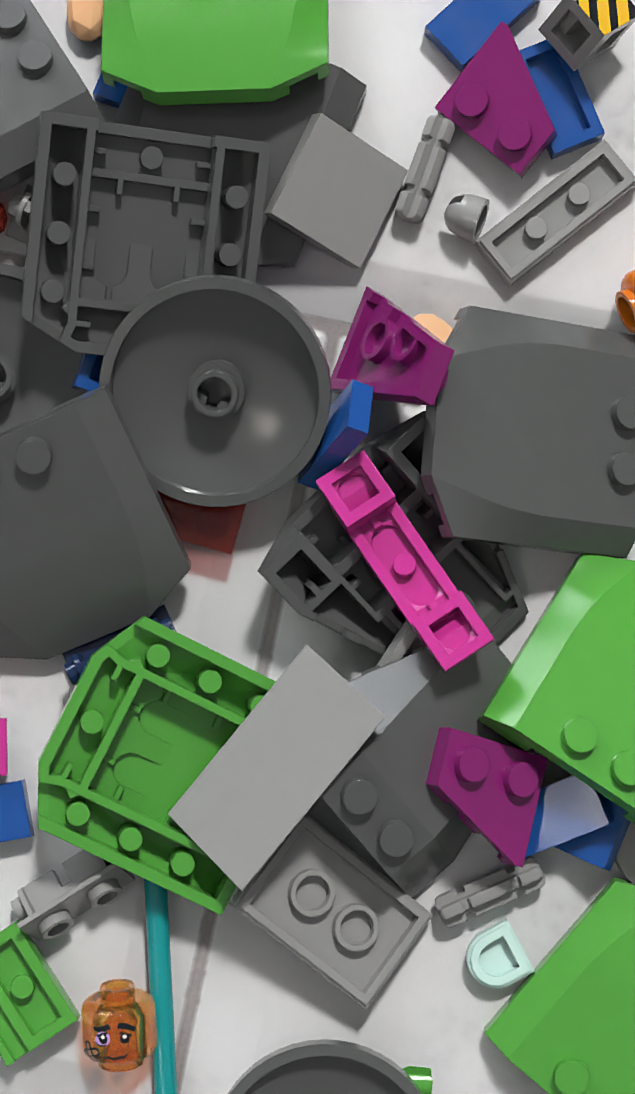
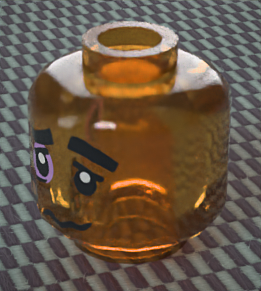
[81,979,157,1072]

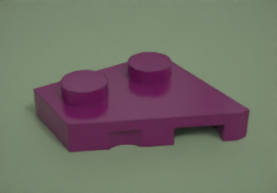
[434,21,557,178]
[426,727,548,868]

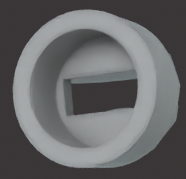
[444,194,490,242]

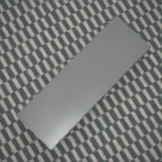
[474,139,635,288]

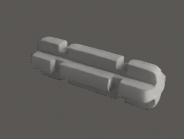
[395,115,455,224]
[435,856,545,928]

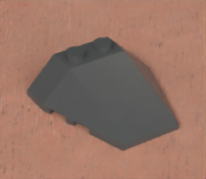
[258,411,529,656]
[321,641,522,898]

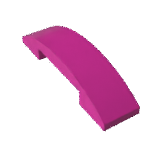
[316,450,495,673]

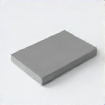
[229,814,433,1009]

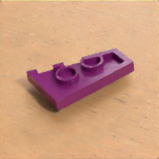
[331,286,455,406]

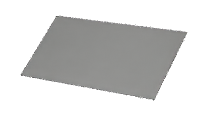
[168,644,386,891]

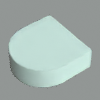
[466,918,535,988]

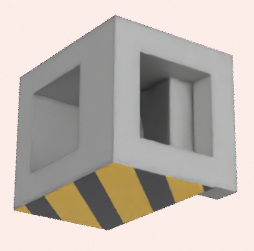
[538,0,635,71]

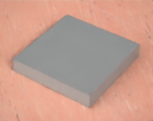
[264,113,408,269]

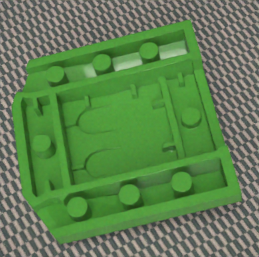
[101,0,329,105]
[477,553,635,824]
[38,616,276,915]
[484,877,635,1094]

